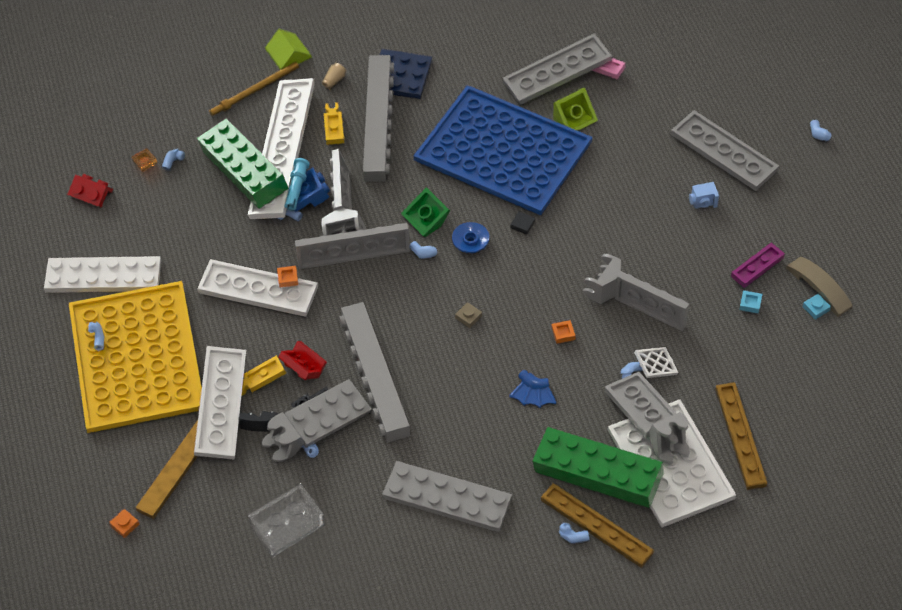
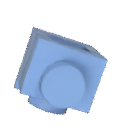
[689,182,719,209]

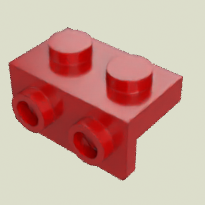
[67,174,113,208]
[278,341,327,380]

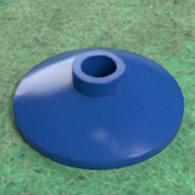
[452,222,489,253]

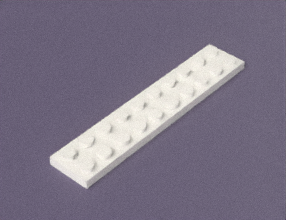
[248,78,315,219]

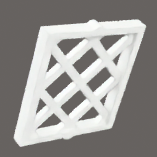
[634,347,678,378]

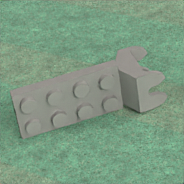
[322,149,366,236]
[583,254,689,331]
[605,372,690,464]
[262,379,372,462]

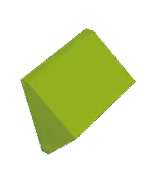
[265,29,312,70]
[553,88,598,131]

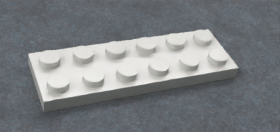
[44,256,161,293]
[197,259,318,317]
[194,346,246,459]

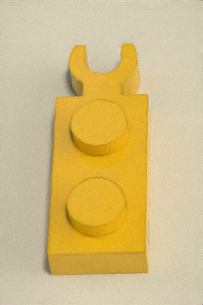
[324,103,344,145]
[241,355,286,396]

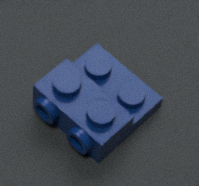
[294,168,331,212]

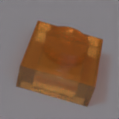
[132,148,157,172]

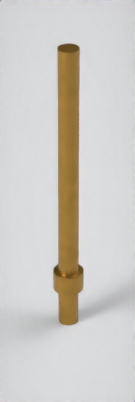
[209,62,299,116]

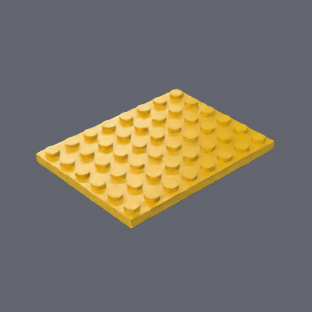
[69,281,202,433]

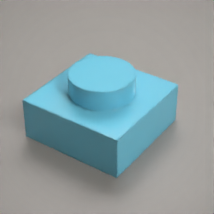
[739,290,762,314]
[803,294,831,319]

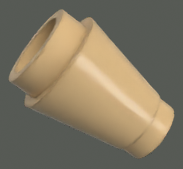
[322,63,346,89]

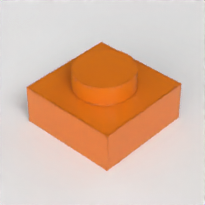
[277,266,298,288]
[552,320,575,344]
[109,509,140,538]

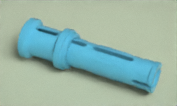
[285,158,310,210]

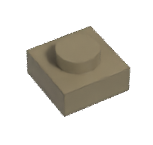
[455,302,482,328]

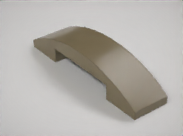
[786,257,853,317]

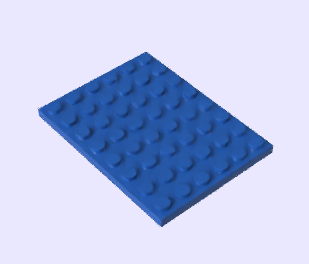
[414,85,592,215]

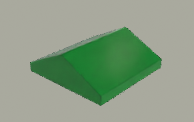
[401,187,450,237]

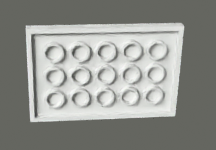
[608,400,736,528]

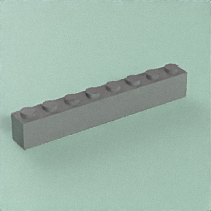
[363,55,394,182]
[339,302,410,443]

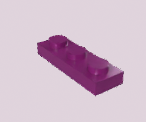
[731,243,785,288]

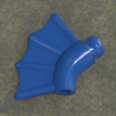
[509,370,556,408]

